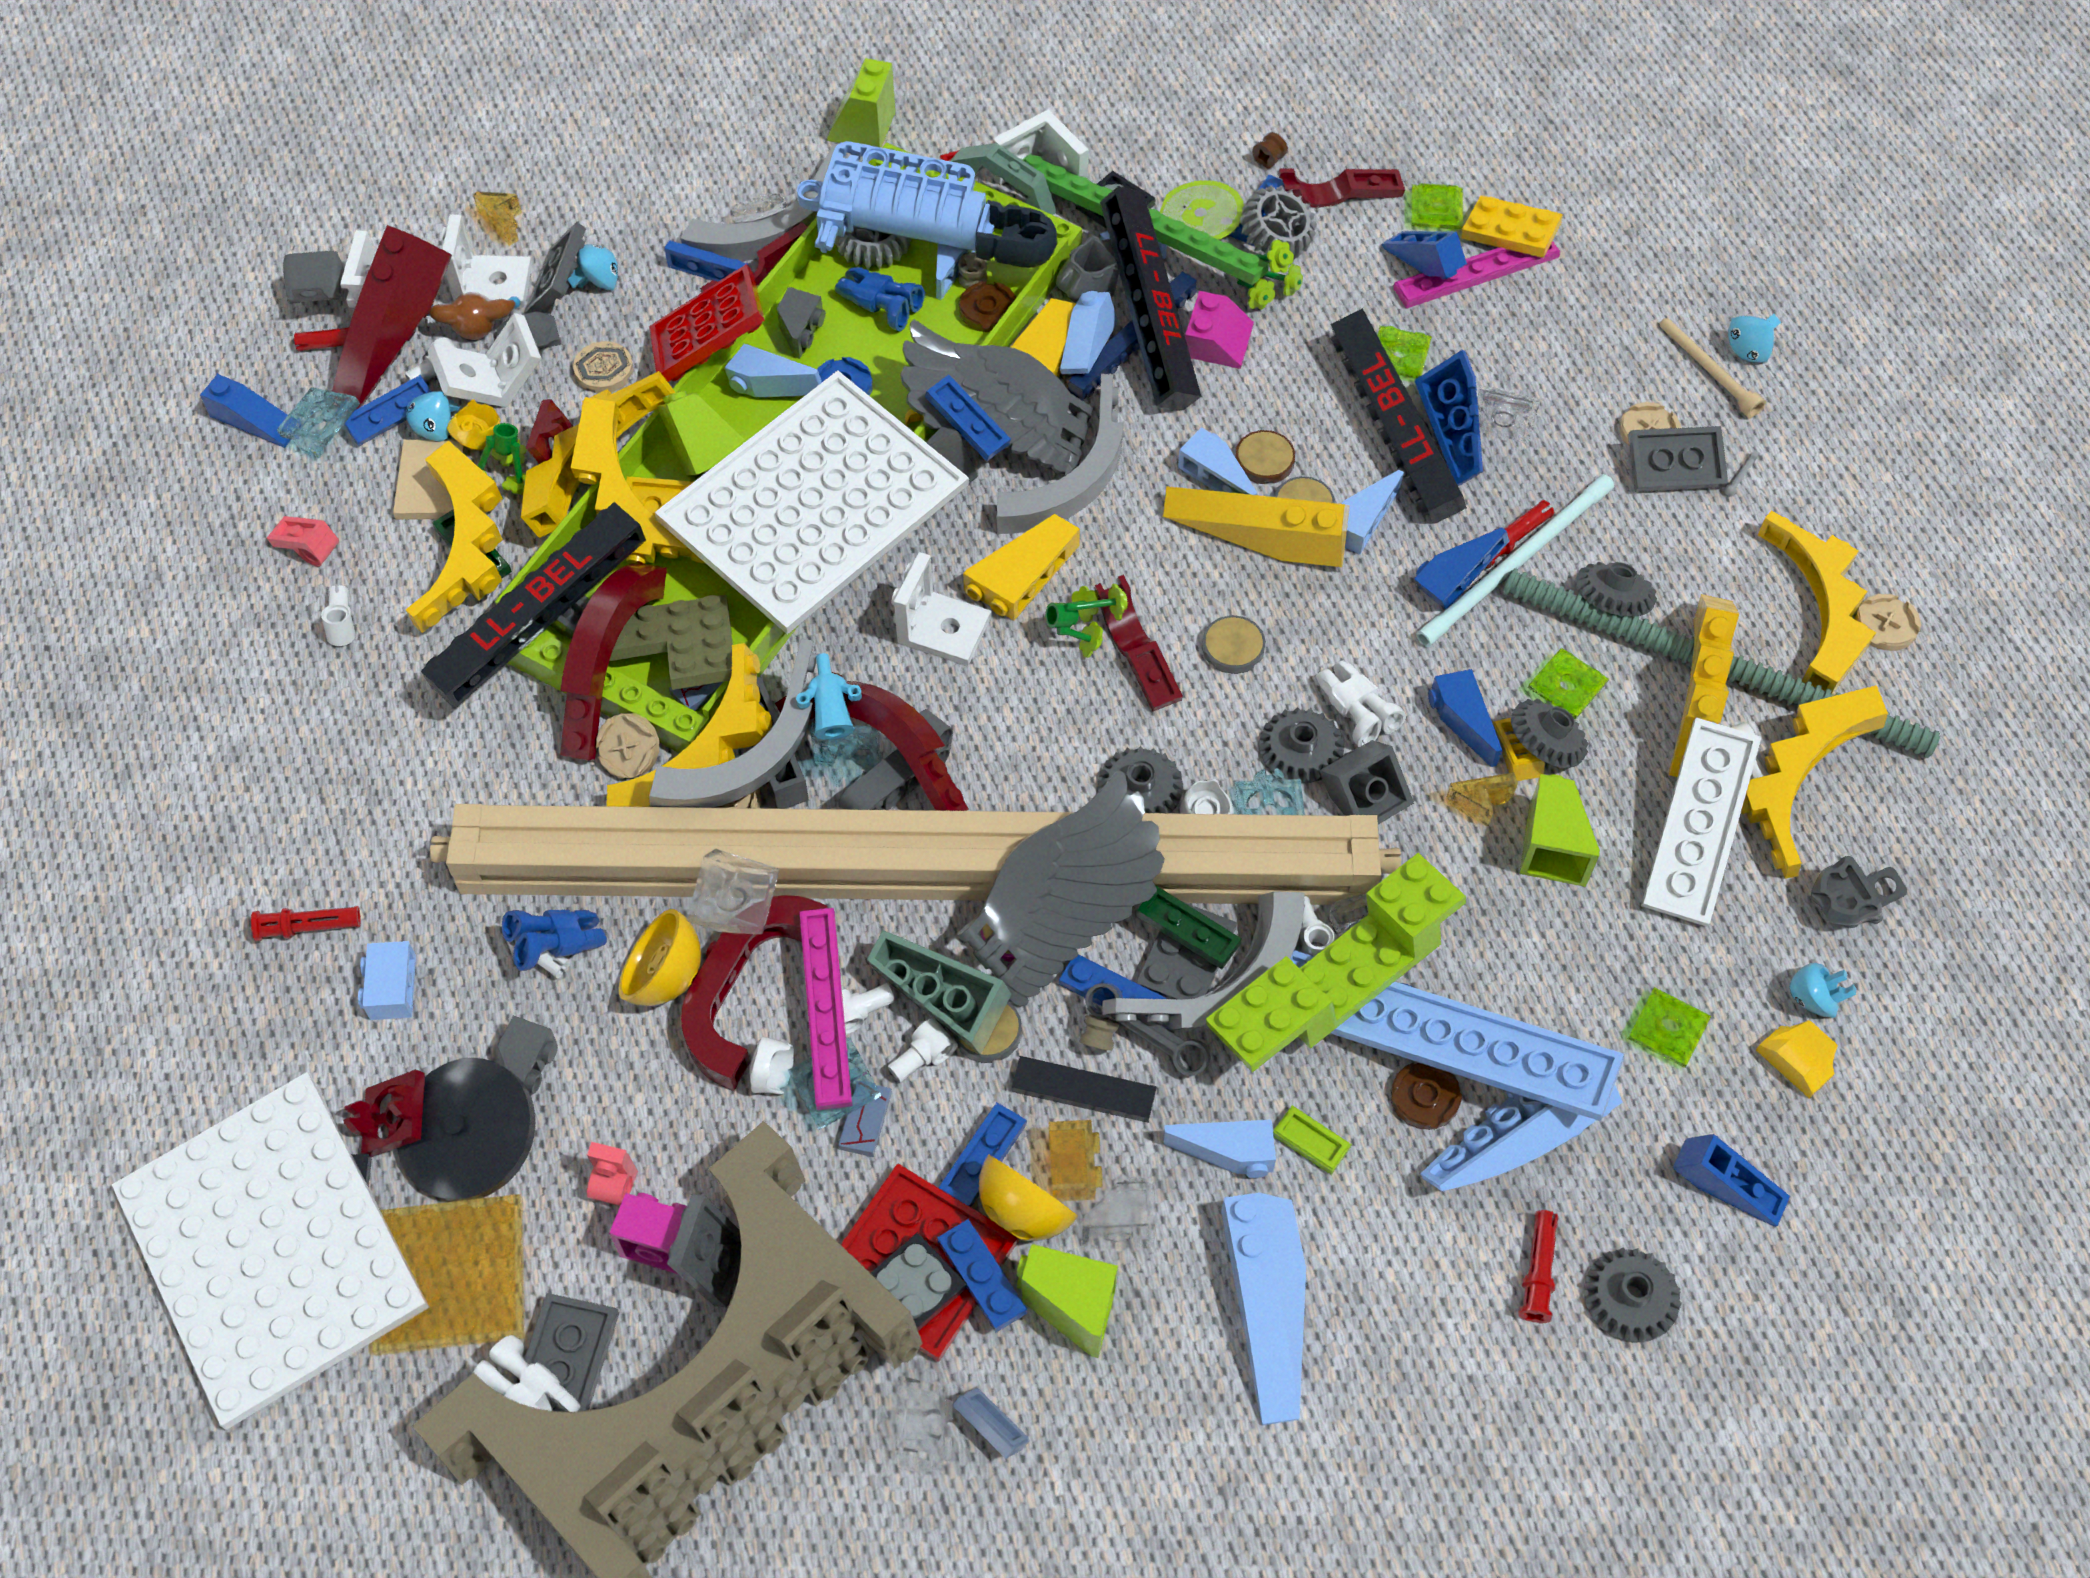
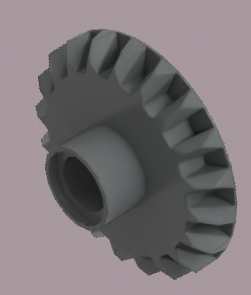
[1575,562,1657,617]
[1511,698,1589,768]
[1259,707,1344,783]
[1098,746,1183,814]
[1584,1247,1682,1343]

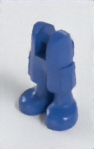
[835,267,925,331]
[502,909,607,971]

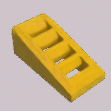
[1492,718,1545,782]

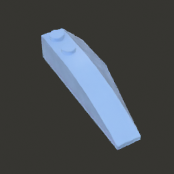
[1421,1085,1622,1191]
[1221,1193,1306,1425]

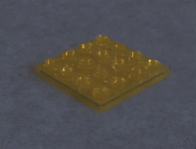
[372,1194,525,1356]

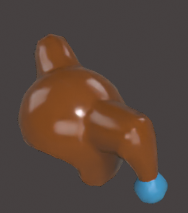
[427,292,520,340]

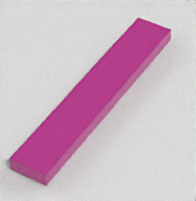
[1393,241,1560,309]
[800,908,853,1110]

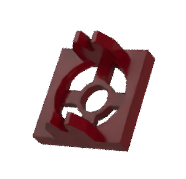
[526,399,573,464]
[343,1069,425,1157]

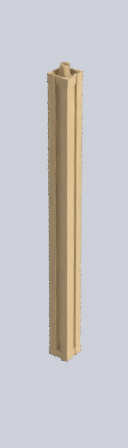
[430,804,1401,906]

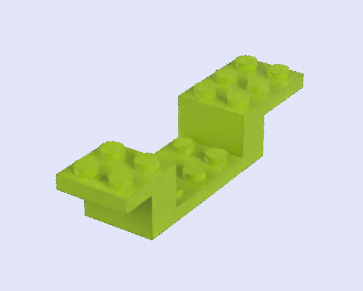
[1206,853,1466,1073]

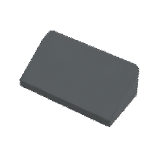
[926,427,978,482]

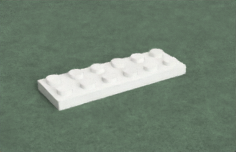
[1641,718,1761,927]

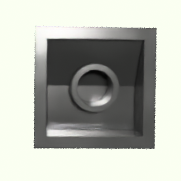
[1320,740,1414,825]

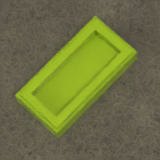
[1273,1105,1352,1175]

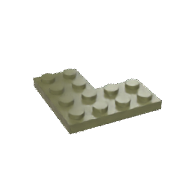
[610,595,733,690]

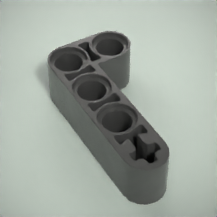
[839,709,953,810]

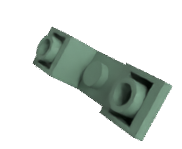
[951,143,1056,215]

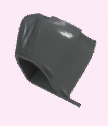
[1056,236,1120,303]
[283,251,344,304]
[1811,856,1907,928]

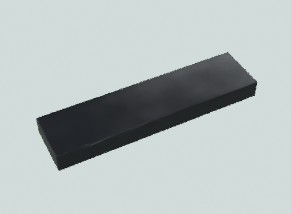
[1012,1056,1157,1123]

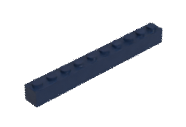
[1068,271,1197,401]

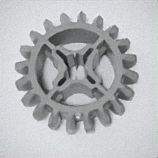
[1240,185,1317,259]
[834,227,912,270]

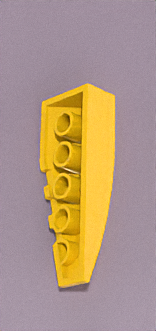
[1163,486,1350,567]

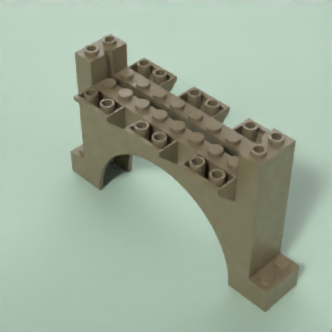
[412,1121,923,1578]

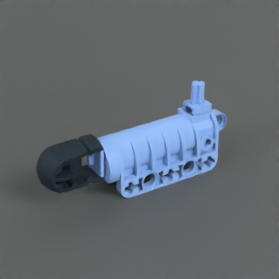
[797,141,1057,268]

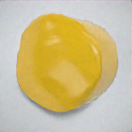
[447,399,501,450]

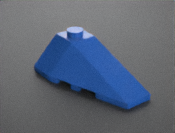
[1414,350,1483,486]

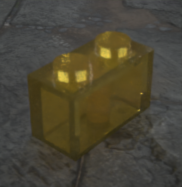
[1048,1120,1103,1202]

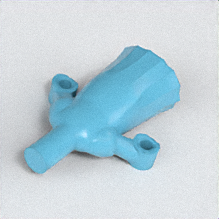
[796,653,862,740]

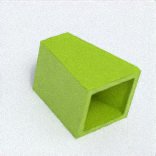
[827,58,896,148]
[657,390,746,475]
[1519,774,1600,887]
[1017,1244,1118,1358]

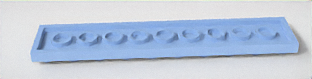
[1291,950,1624,1121]

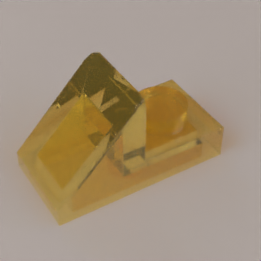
[473,191,522,246]
[1446,772,1518,826]

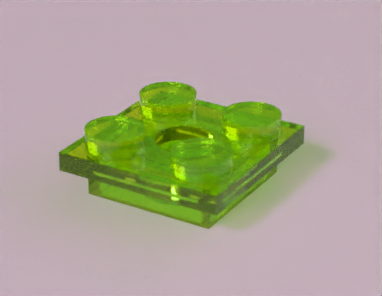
[1411,183,1463,230]
[1377,325,1432,379]
[1528,648,1609,720]
[1627,987,1711,1068]

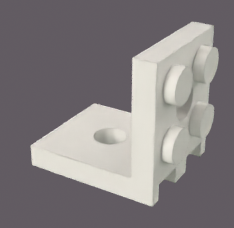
[993,109,1089,185]
[442,215,532,308]
[340,231,426,327]
[428,313,541,407]
[891,552,992,666]

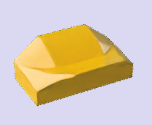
[1756,1020,1838,1099]

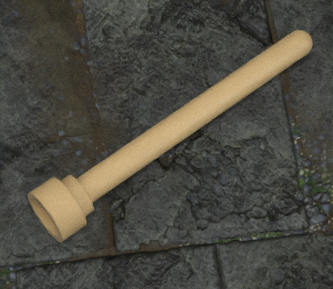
[1660,318,1766,419]

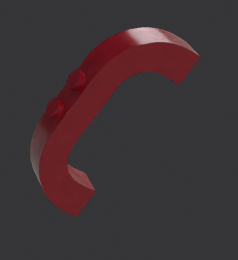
[681,895,828,1091]

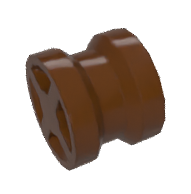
[1252,132,1288,169]

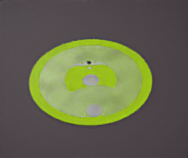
[1159,180,1244,240]

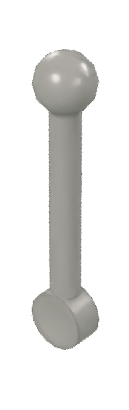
[1724,450,1760,496]

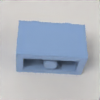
[358,941,416,1020]

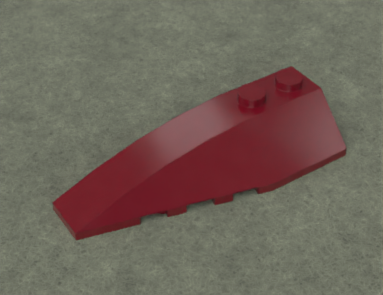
[330,225,452,409]

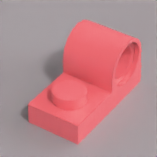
[266,516,339,567]
[587,1142,638,1206]

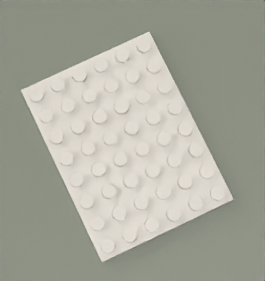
[655,371,969,634]
[112,1072,429,1430]

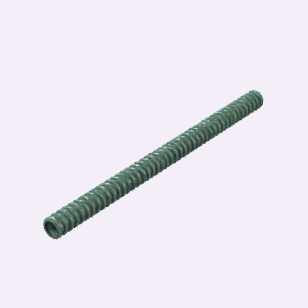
[1503,568,1940,758]

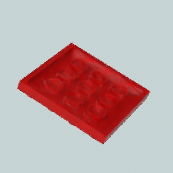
[649,264,765,382]
[841,1163,1019,1362]

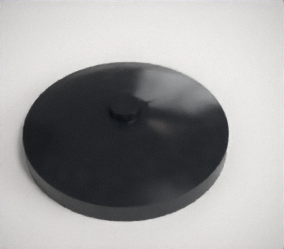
[397,1058,536,1202]

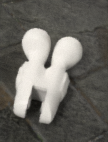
[1316,660,1406,747]
[474,1335,581,1412]

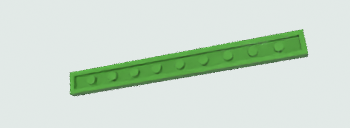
[1022,154,1269,285]

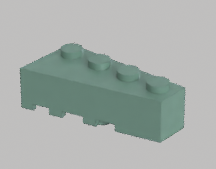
[867,930,1012,1055]

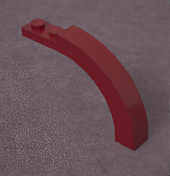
[560,563,667,760]
[775,681,969,811]

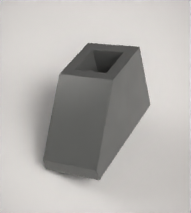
[777,287,826,359]
[497,1015,558,1094]

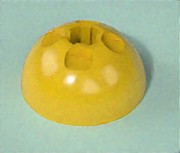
[618,909,701,1006]
[979,1155,1078,1241]

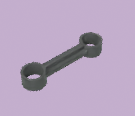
[1085,982,1211,1076]

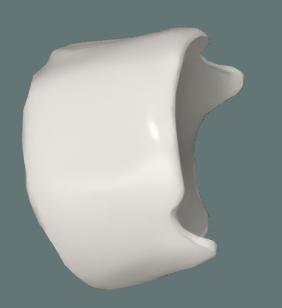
[1180,779,1235,814]
[749,1037,794,1094]

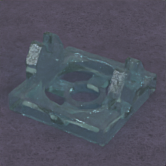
[277,387,360,458]
[810,722,881,787]
[1234,769,1305,815]
[788,1037,882,1130]

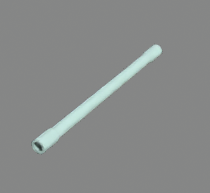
[1416,474,1614,647]

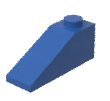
[1381,231,1467,279]
[200,374,302,448]
[1414,527,1510,610]
[1428,669,1502,767]
[1673,1134,1790,1227]

